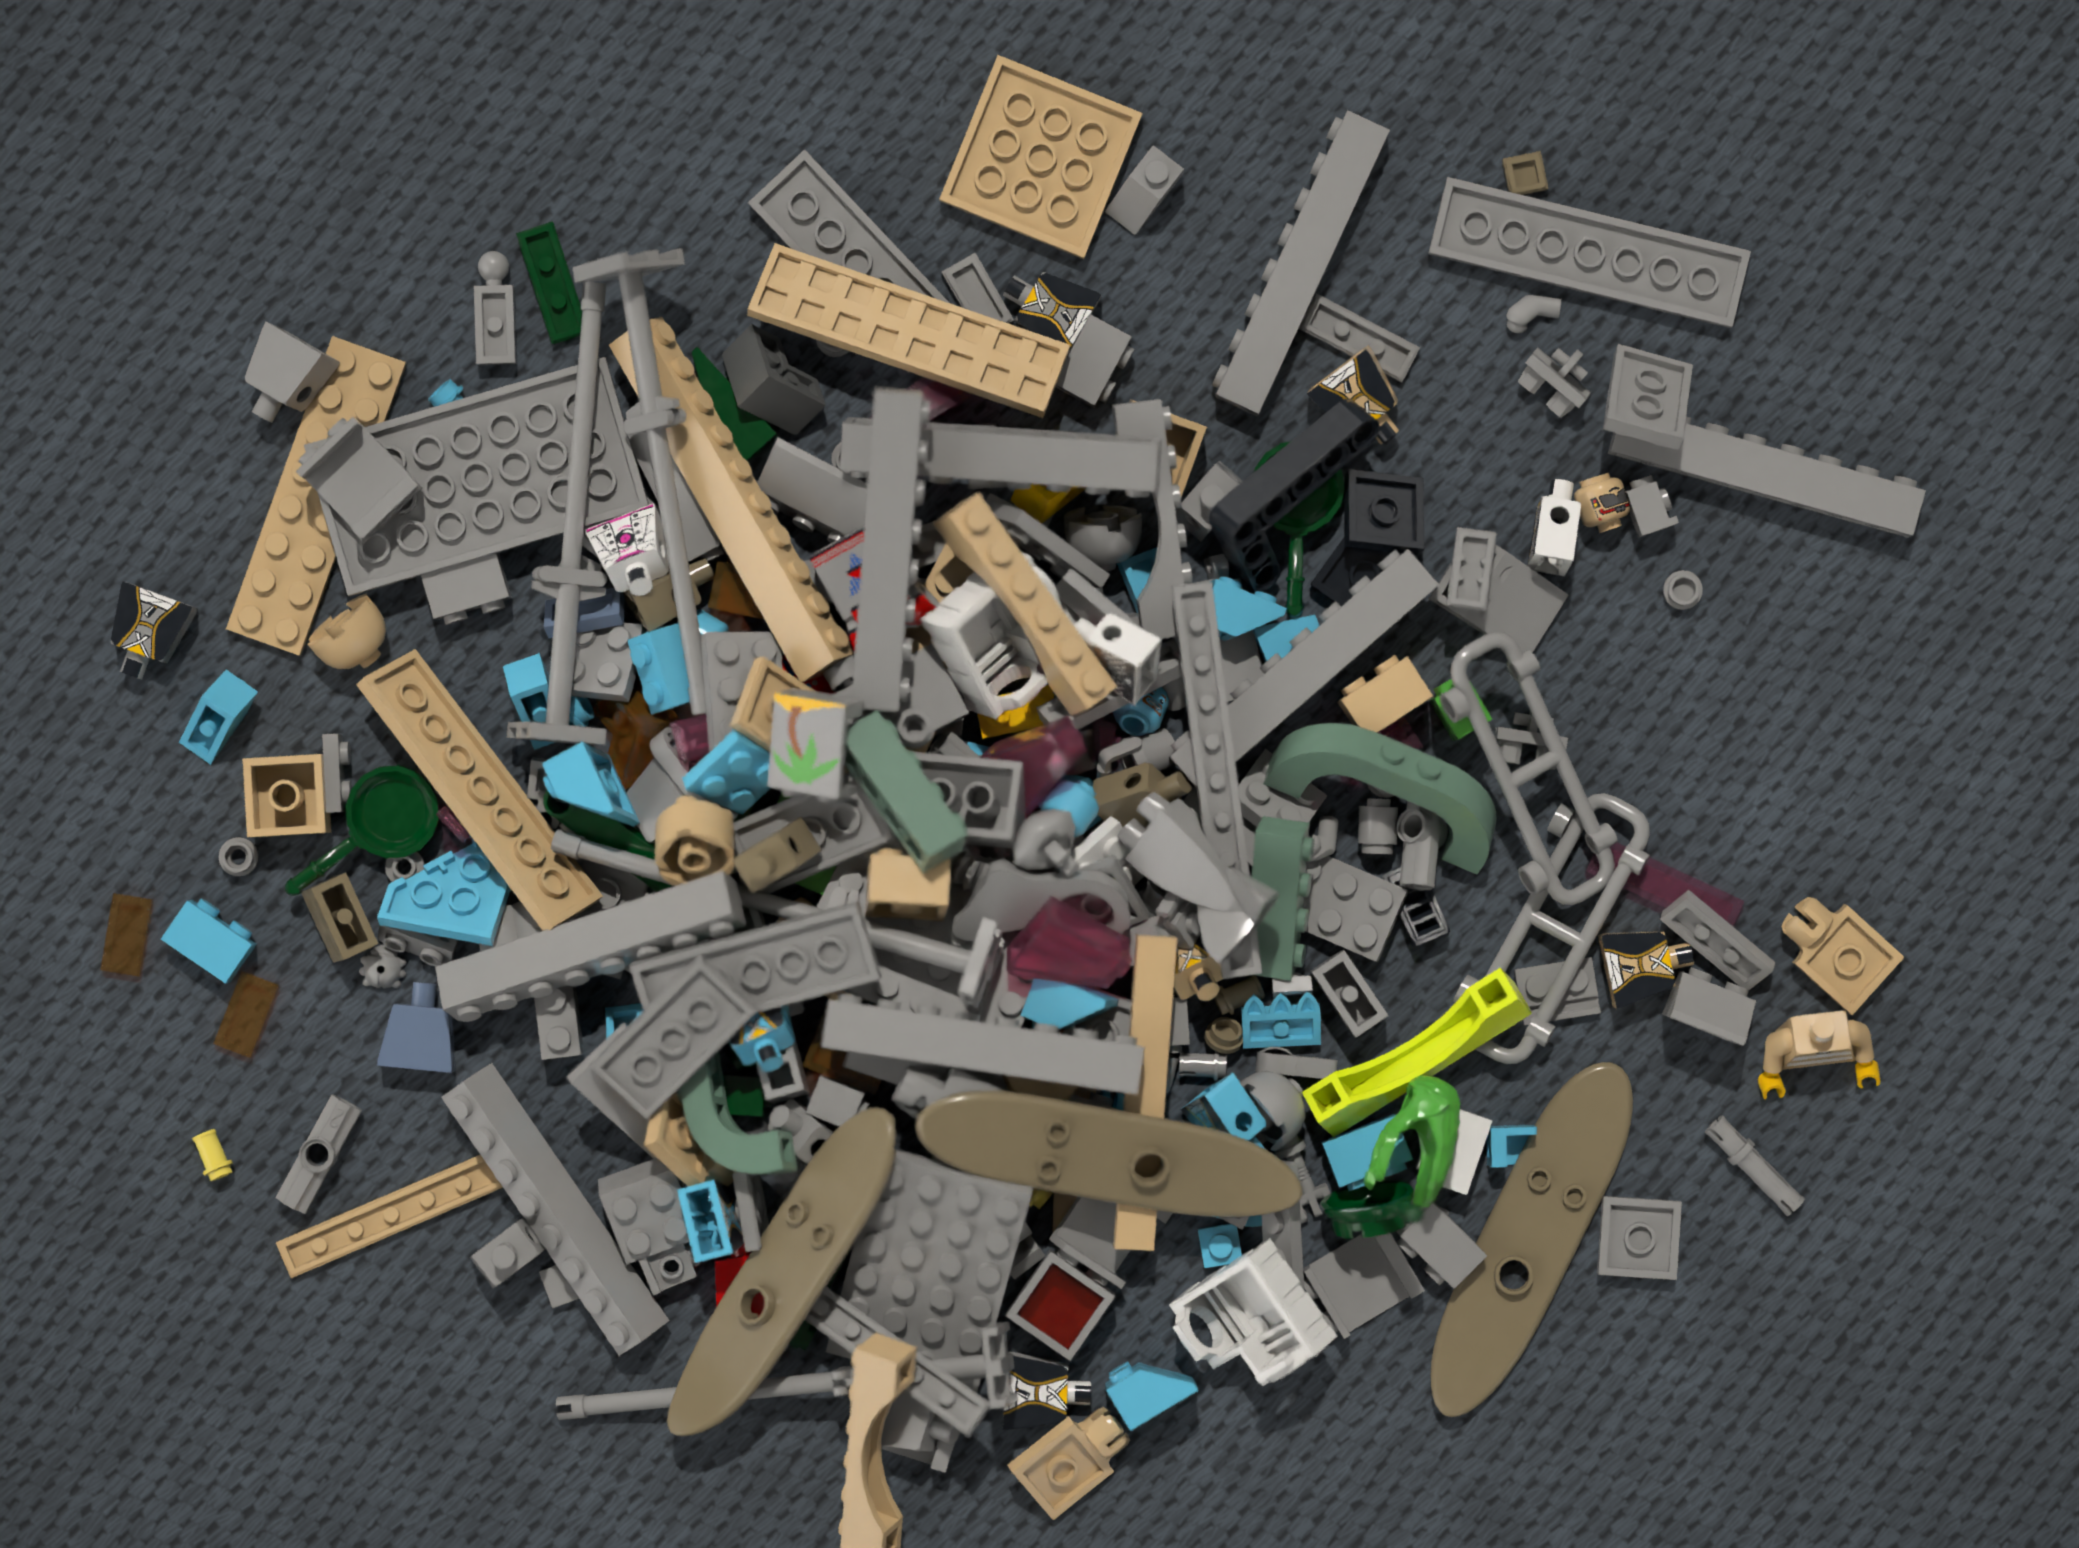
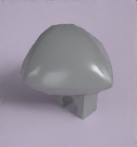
[1013,809,1080,877]

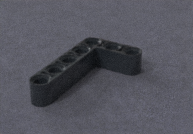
[1209,399,1380,592]

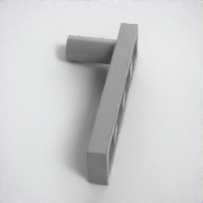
[1036,638,1186,740]

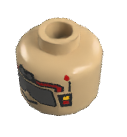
[1574,473,1630,533]

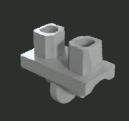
[1518,348,1591,418]
[1494,710,1568,770]

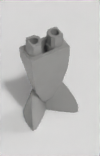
[1117,792,1279,964]

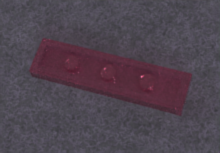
[1585,843,1744,926]

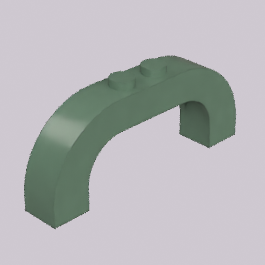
[1263,723,1497,874]
[676,1050,798,1175]

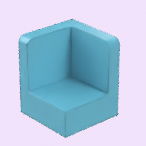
[1486,1125,1537,1168]

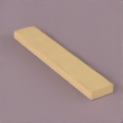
[276,1155,503,1278]

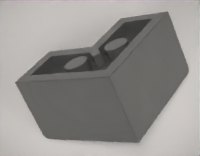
[722,324,826,434]

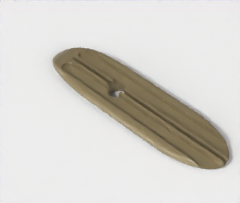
[1431,1062,1633,1417]
[916,1091,1302,1217]
[667,1108,896,1436]

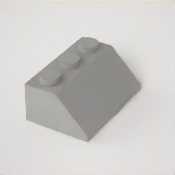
[757,438,868,543]
[907,751,1026,849]

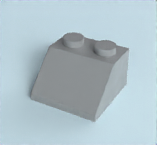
[1662,967,1756,1046]

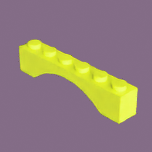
[1302,968,1532,1137]

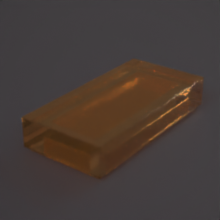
[100,893,153,976]
[213,971,279,1058]

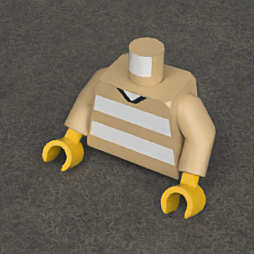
[1758,1011,1880,1099]

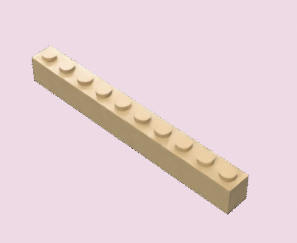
[609,317,854,682]

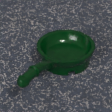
[1254,441,1345,619]
[285,765,439,896]
[1320,1181,1424,1238]

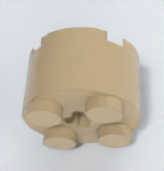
[655,795,734,886]

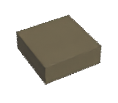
[1502,151,1549,195]

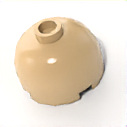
[308,594,386,669]

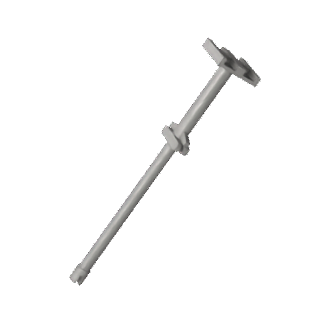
[572,249,706,715]
[507,282,607,745]
[551,829,1005,1015]
[556,1322,1018,1420]

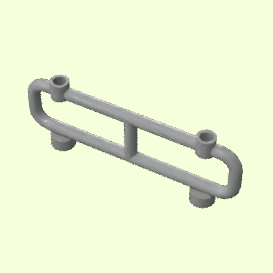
[1440,632,1618,905]
[1453,793,1650,1064]

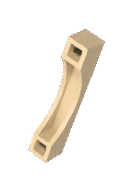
[933,493,1117,716]
[839,1333,917,1548]

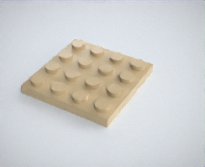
[939,55,1142,259]

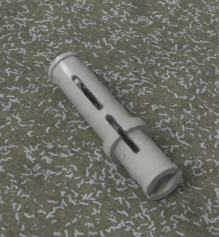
[1705,1115,1805,1216]

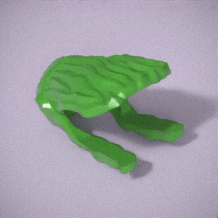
[1364,1075,1460,1208]

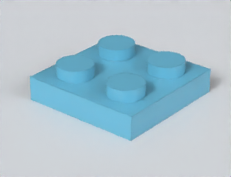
[682,729,771,815]

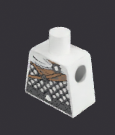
[1074,614,1161,706]

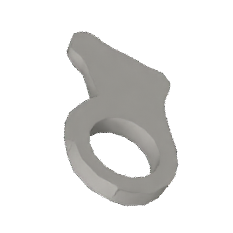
[952,855,1131,960]

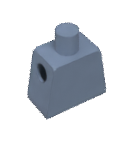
[377,982,456,1073]

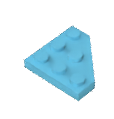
[377,839,511,946]

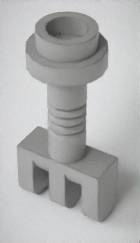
[1275,1135,1331,1224]

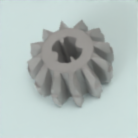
[950,844,1013,892]

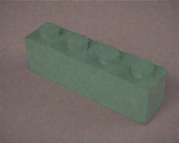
[844,710,968,873]
[1252,816,1314,981]

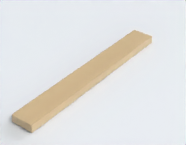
[1113,934,1177,1251]

